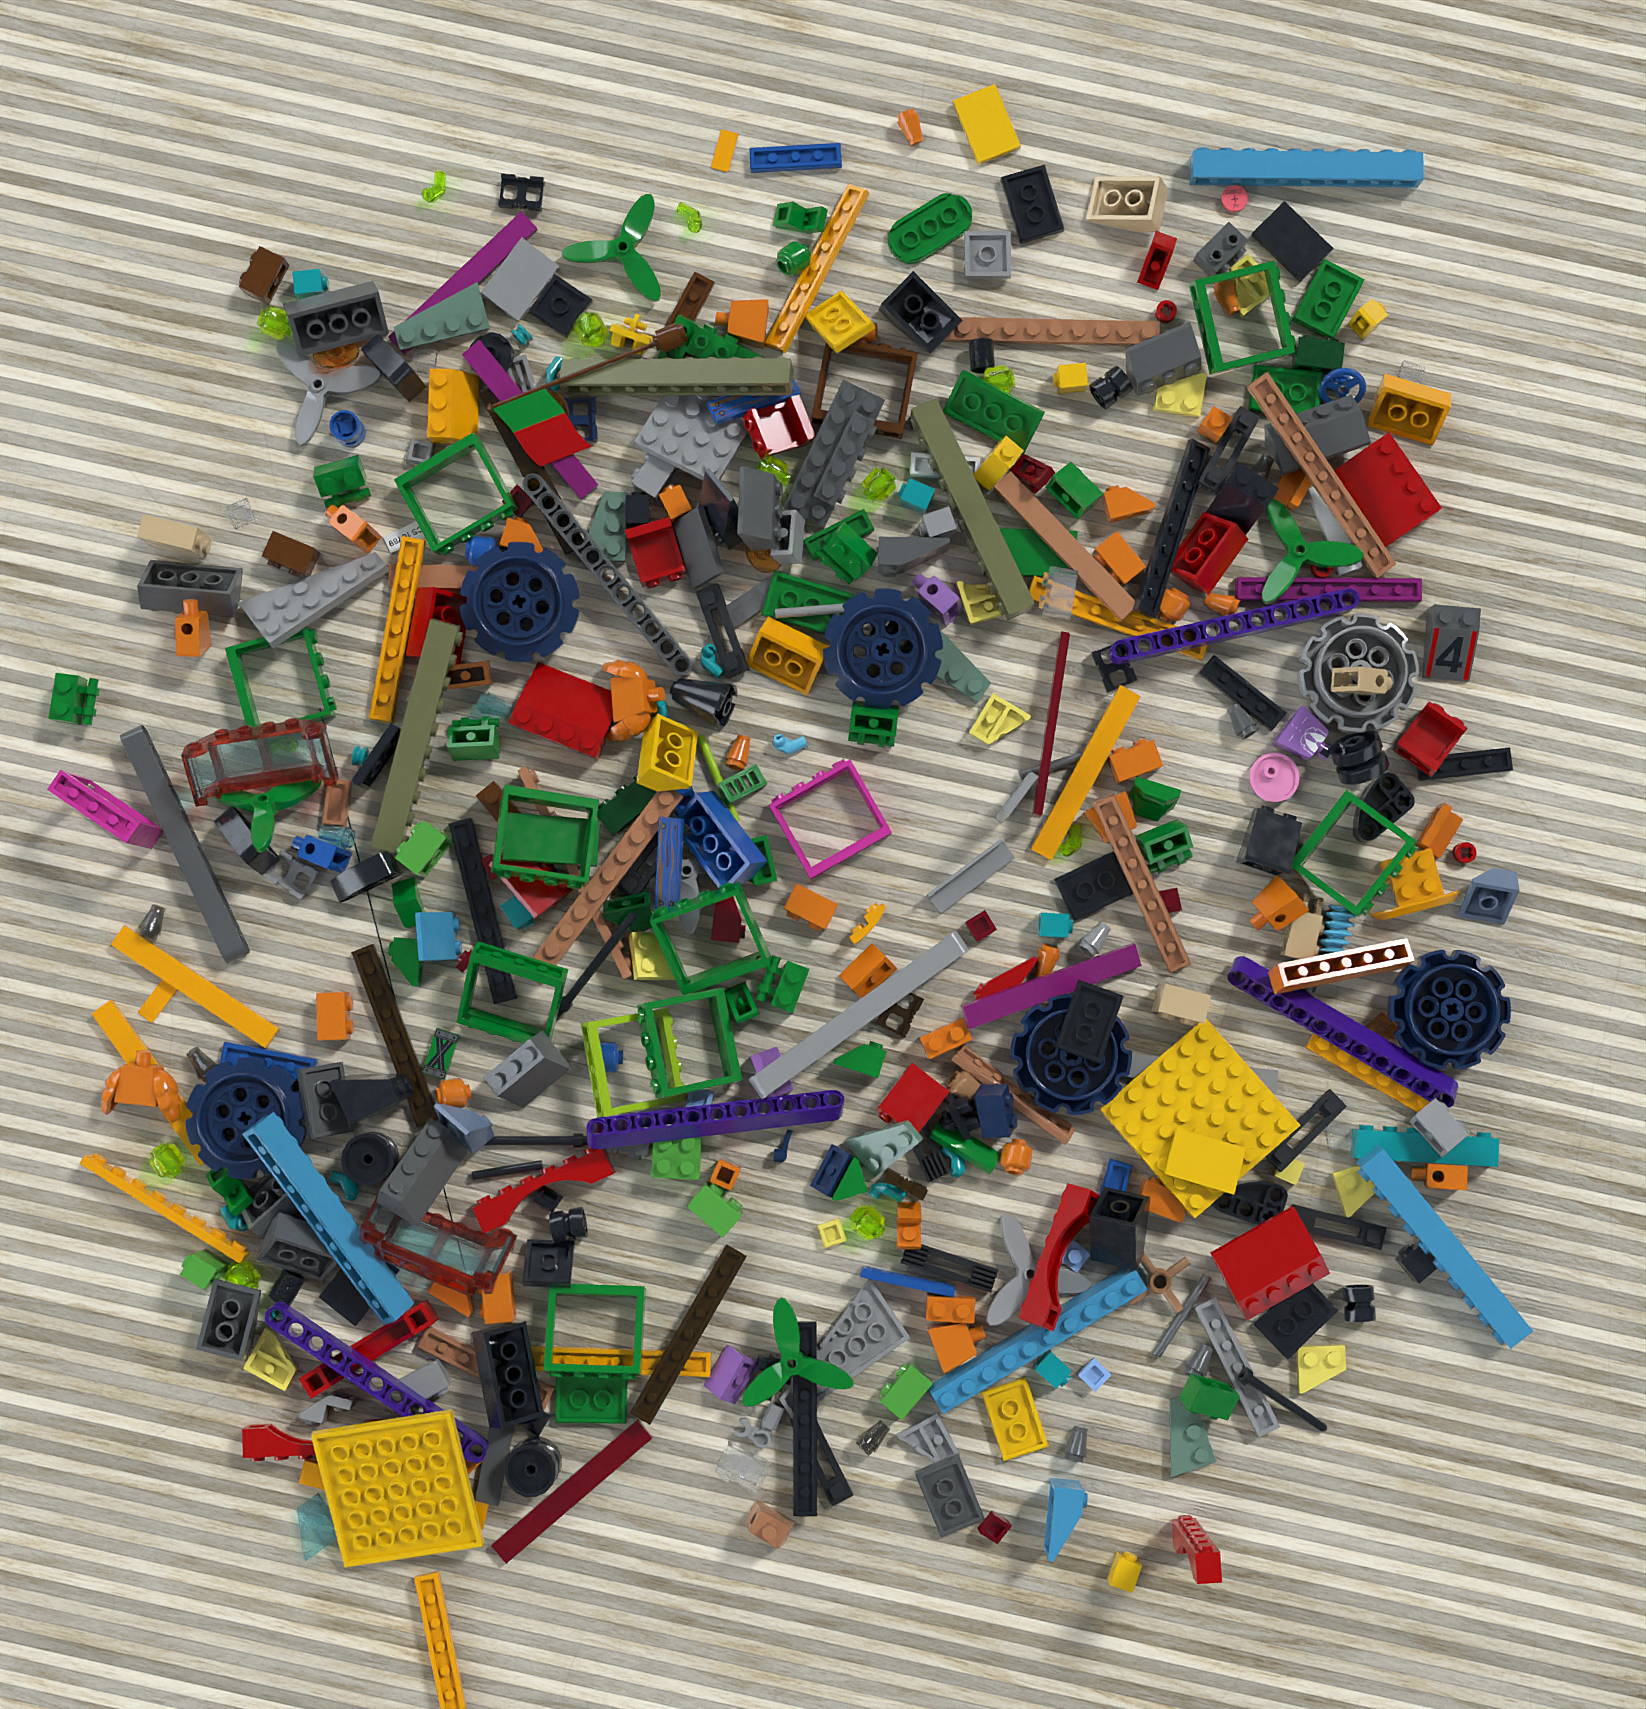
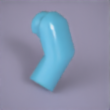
[773,734,808,754]

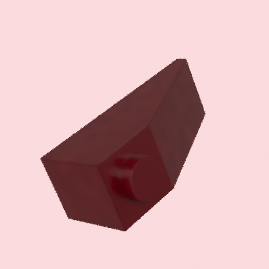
[711,887,746,943]

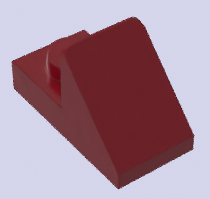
[1009,454,1055,494]

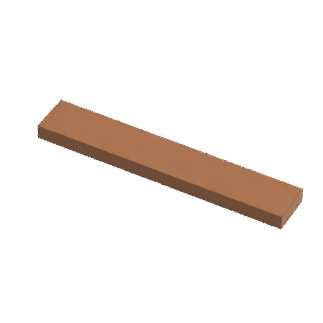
[388,564,520,590]
[951,1044,1076,1145]
[417,1326,555,1411]

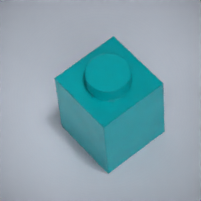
[292,269,330,300]
[898,478,935,515]
[500,896,537,931]
[1038,912,1073,938]
[1033,1350,1072,1389]

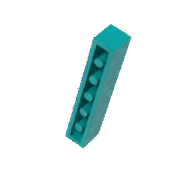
[1350,1124,1499,1167]

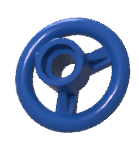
[1319,368,1366,404]

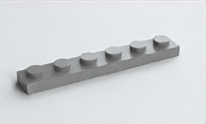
[1194,1296,1280,1437]

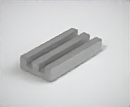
[507,354,536,392]

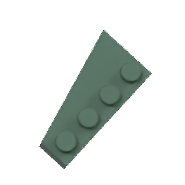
[394,282,490,351]

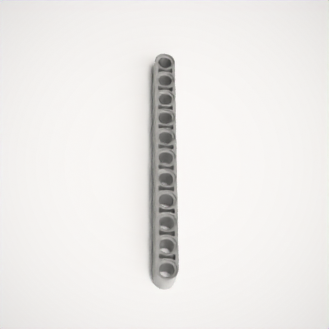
[748,931,970,1099]

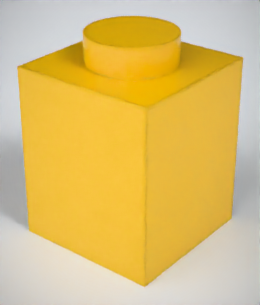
[1053,363,1088,394]
[1107,1551,1142,1593]

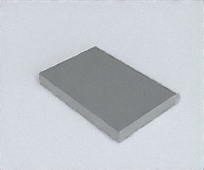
[481,237,559,322]

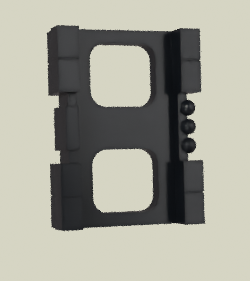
[498,173,545,212]
[1091,644,1138,693]

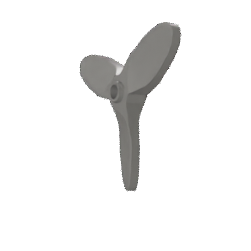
[276,340,382,446]
[644,845,707,935]
[986,1213,1090,1326]

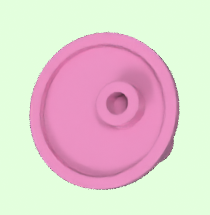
[1249,753,1299,802]

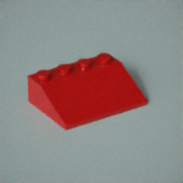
[1334,432,1442,547]
[509,662,614,760]
[1210,1206,1330,1320]

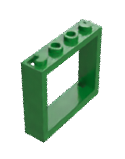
[1189,261,1296,375]
[394,432,518,555]
[225,626,337,740]
[491,785,599,889]
[1292,790,1418,917]
[650,882,771,996]
[456,942,569,1044]
[636,988,742,1098]
[543,1284,646,1380]

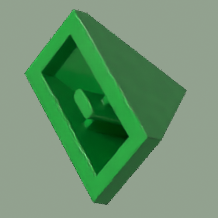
[392,877,425,928]
[724,981,760,1024]
[832,1156,868,1201]

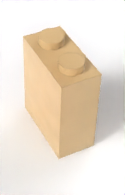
[137,514,211,559]

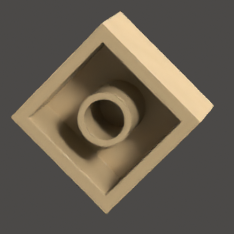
[1152,984,1211,1027]

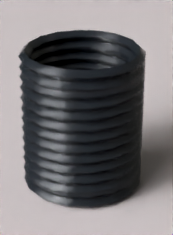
[969,338,995,374]
[268,1269,305,1306]

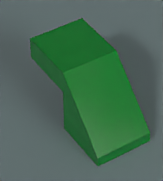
[773,201,828,234]
[206,1167,254,1216]

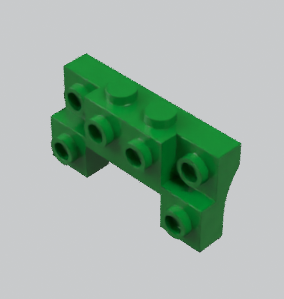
[657,315,763,359]

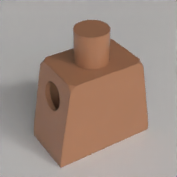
[745,1500,796,1549]

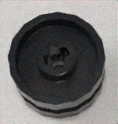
[1329,730,1390,785]
[341,1131,400,1186]
[504,1436,562,1497]

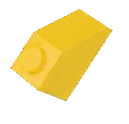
[1348,298,1388,340]
[973,436,1024,492]

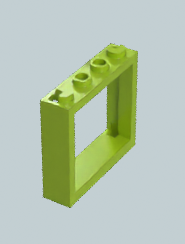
[580,1008,686,1118]

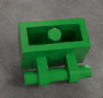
[313,455,371,509]
[815,522,878,584]
[48,673,100,726]
[848,700,899,748]
[447,716,501,761]
[1135,819,1193,874]
[756,955,810,1013]

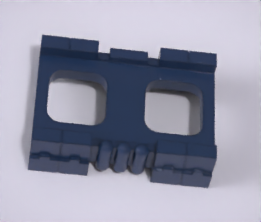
[564,397,598,442]

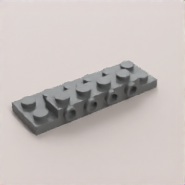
[783,379,885,527]

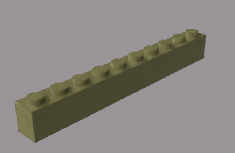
[559,357,794,396]
[908,398,1035,620]
[370,619,463,854]

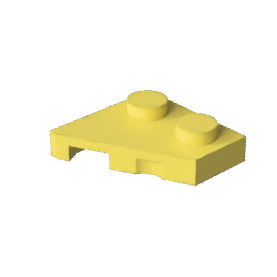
[1229,253,1270,318]
[1153,372,1207,418]
[956,581,1002,626]
[968,693,1031,745]
[628,932,675,980]
[1332,1165,1375,1217]
[243,1326,298,1391]
[1296,1344,1346,1393]

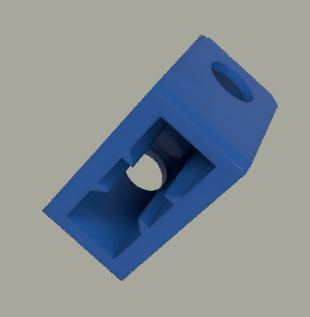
[291,835,353,873]

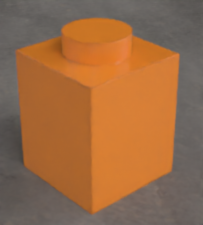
[1197,406,1233,444]
[659,484,692,523]
[710,1158,742,1191]

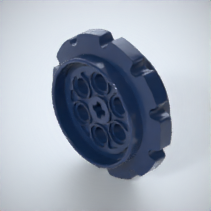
[460,542,580,662]
[823,588,943,709]
[1387,949,1511,1070]
[1010,994,1132,1115]
[185,1057,307,1179]

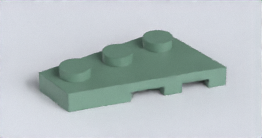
[579,492,628,563]
[844,1120,923,1177]
[1169,1396,1216,1477]

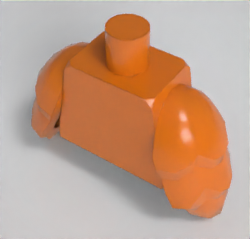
[601,660,665,742]
[101,1050,181,1123]

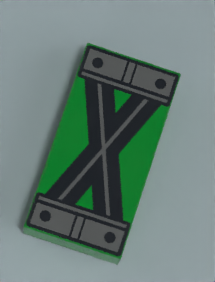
[422,1028,460,1080]

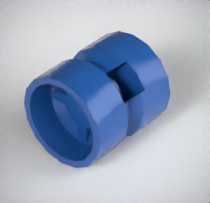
[329,410,366,448]

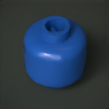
[465,536,501,567]
[600,1042,623,1073]

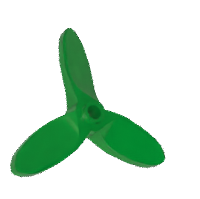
[562,194,661,302]
[1262,499,1364,604]
[210,773,322,852]
[742,1297,854,1407]

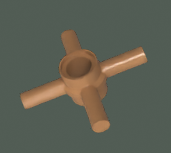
[1130,1252,1190,1313]

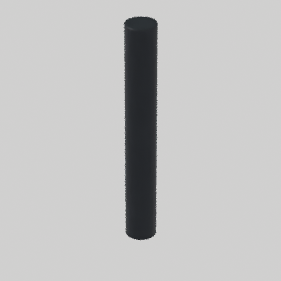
[472,1160,543,1181]

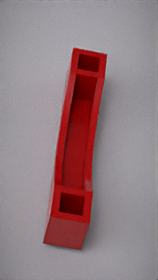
[472,1147,616,1234]
[1019,1183,1100,1332]
[298,1299,439,1399]
[242,1418,390,1462]
[1172,1515,1222,1584]

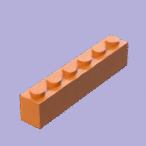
[1268,939,1415,994]

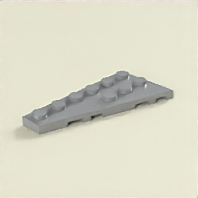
[238,552,390,648]
[779,1279,910,1419]

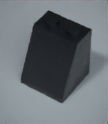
[1206,463,1279,535]
[1236,805,1302,877]
[330,1074,415,1125]
[1089,1187,1150,1271]

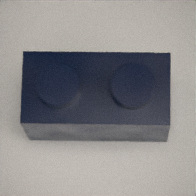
[975,1084,1018,1138]

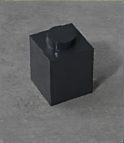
[625,492,651,528]
[1395,1244,1437,1284]

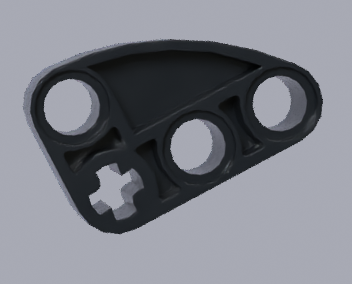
[361,334,426,402]
[1353,772,1415,843]
[214,806,280,875]
[330,851,401,903]
[1211,1180,1288,1225]

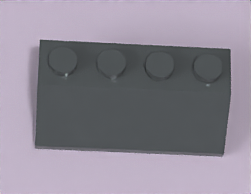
[283,281,389,357]
[1264,395,1371,475]
[137,560,243,618]
[376,1118,467,1227]

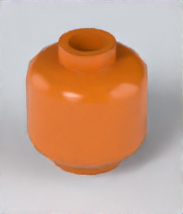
[1158,587,1190,623]
[435,1078,471,1108]
[1000,1139,1033,1175]

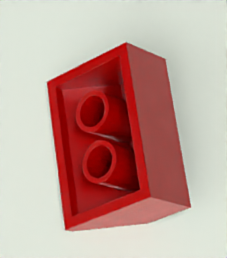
[1171,512,1249,595]
[406,587,467,665]
[489,854,573,918]

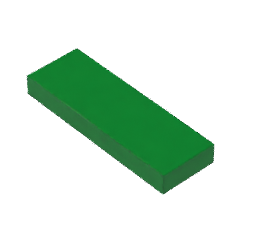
[803,509,875,562]
[929,1117,1001,1175]

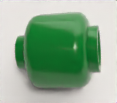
[776,241,810,276]

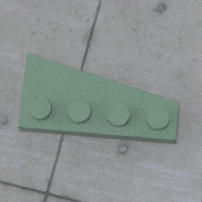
[902,617,991,703]

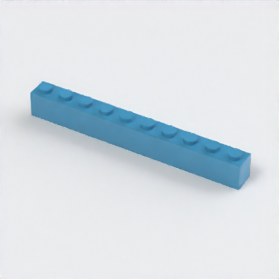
[1190,147,1424,188]
[243,1112,414,1325]
[1356,1145,1533,1349]
[929,1267,1148,1414]

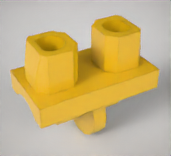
[609,314,654,356]

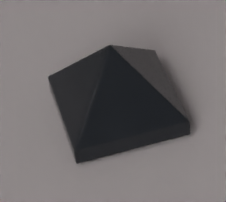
[533,1185,563,1212]
[518,1412,551,1436]

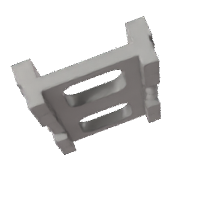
[264,849,320,900]

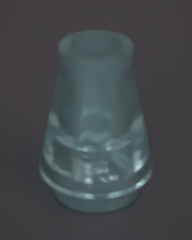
[476,692,512,718]
[318,825,356,849]

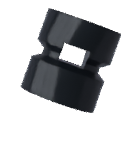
[1089,366,1133,409]
[549,1207,588,1243]
[1342,1284,1376,1322]

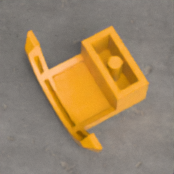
[1370,848,1461,921]

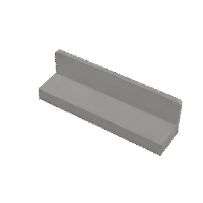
[926,838,1015,914]

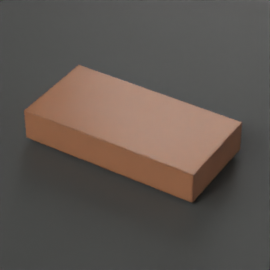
[321,778,353,827]

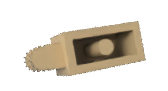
[1280,893,1325,960]

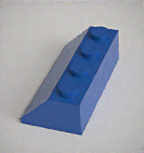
[677,791,767,888]

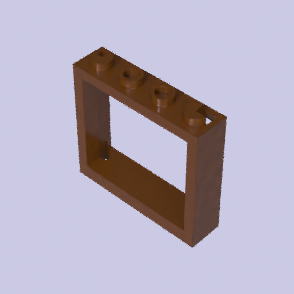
[811,339,918,439]

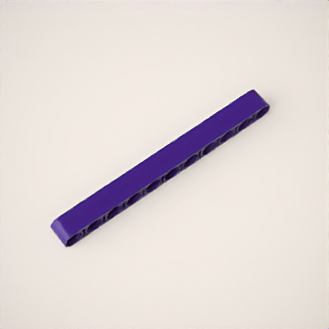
[1109,588,1360,665]
[1227,956,1458,1108]
[586,1090,844,1149]
[265,1302,488,1463]

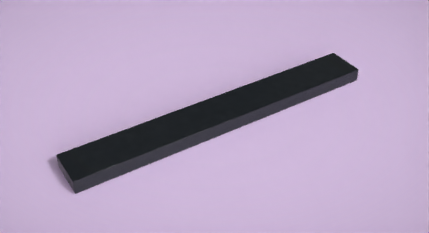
[1133,439,1211,619]
[448,818,518,1004]
[793,1321,817,1516]

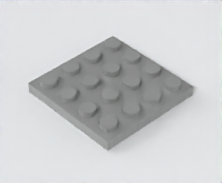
[634,395,749,481]

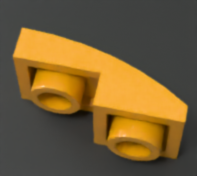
[849,903,885,945]

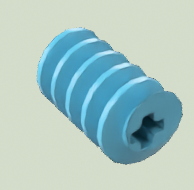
[1319,905,1357,954]

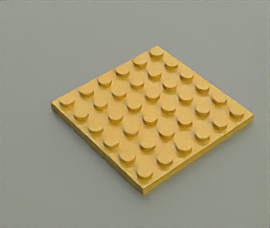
[1099,1018,1300,1219]
[311,1409,484,1568]

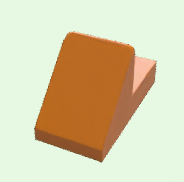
[897,1202,922,1249]

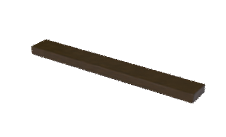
[478,388,584,555]
[351,944,439,1128]
[630,1244,747,1425]

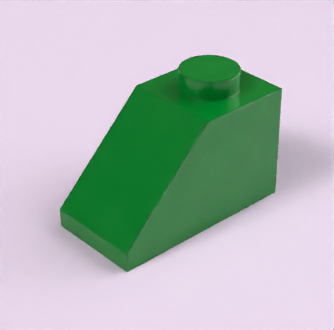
[389,937,424,987]
[833,1041,887,1078]

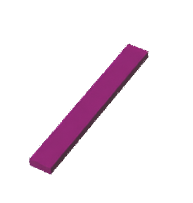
[388,212,538,355]
[462,340,599,500]
[1235,577,1422,603]
[961,943,1142,1029]

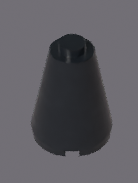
[670,678,738,730]

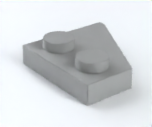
[897,1412,960,1463]

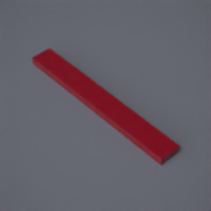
[1031,631,1070,818]
[491,1419,653,1564]

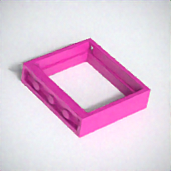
[769,759,892,880]
[47,770,164,849]

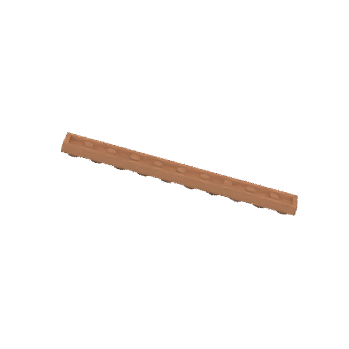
[942,317,1160,346]
[1246,372,1396,578]
[517,766,634,979]
[532,790,684,986]

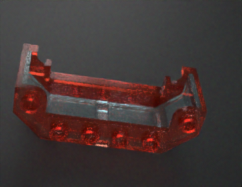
[181,718,339,807]
[359,1181,518,1296]

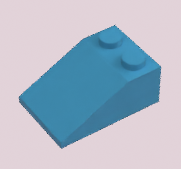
[415,912,462,962]
[1044,1478,1088,1562]

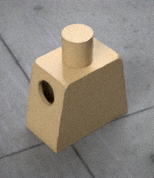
[1331,666,1392,695]

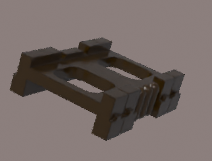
[876,992,924,1038]
[883,1168,928,1201]

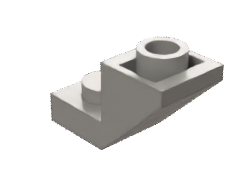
[299,1391,357,1425]

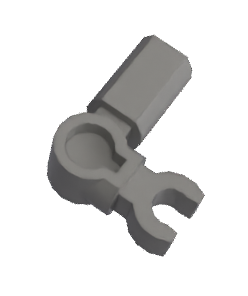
[734,1401,785,1448]

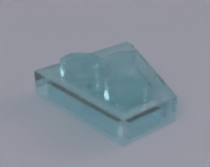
[297,1493,337,1561]

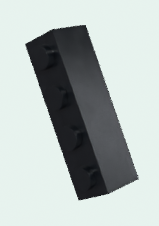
[471,1321,544,1429]

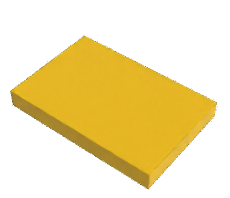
[952,84,1021,165]
[805,290,875,354]
[1164,1128,1246,1195]
[981,1376,1049,1461]

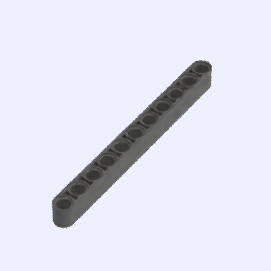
[522,473,694,677]
[120,725,250,963]

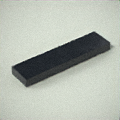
[1198,655,1287,731]
[1417,747,1513,781]

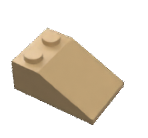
[1086,176,1168,232]

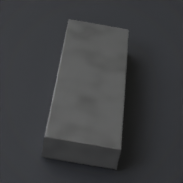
[726,570,780,629]

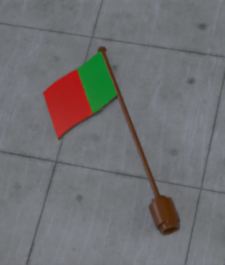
[487,323,688,467]

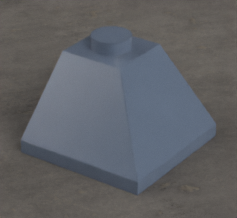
[1458,868,1520,924]
[434,1103,494,1155]

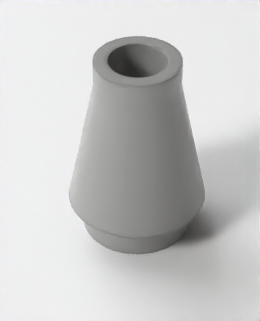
[1078,921,1111,957]

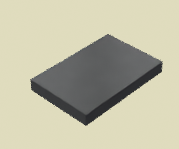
[671,506,724,589]
[296,1062,354,1140]
[914,1454,985,1537]

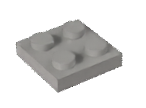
[964,231,1011,279]

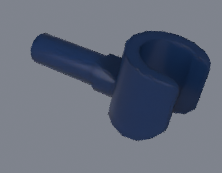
[774,1130,793,1162]

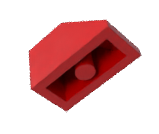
[1137,231,1177,290]

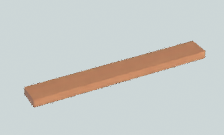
[993,471,1136,622]
[1093,794,1191,973]

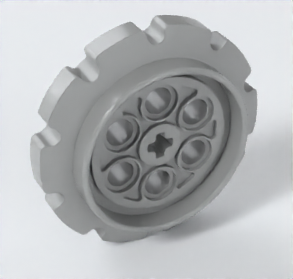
[1297,613,1419,733]

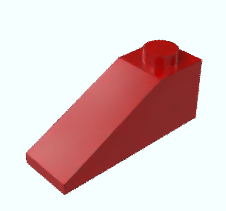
[973,956,1038,1001]

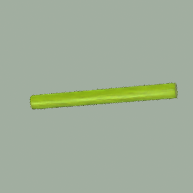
[697,735,740,822]

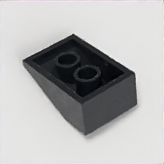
[878,271,963,354]
[699,468,743,550]

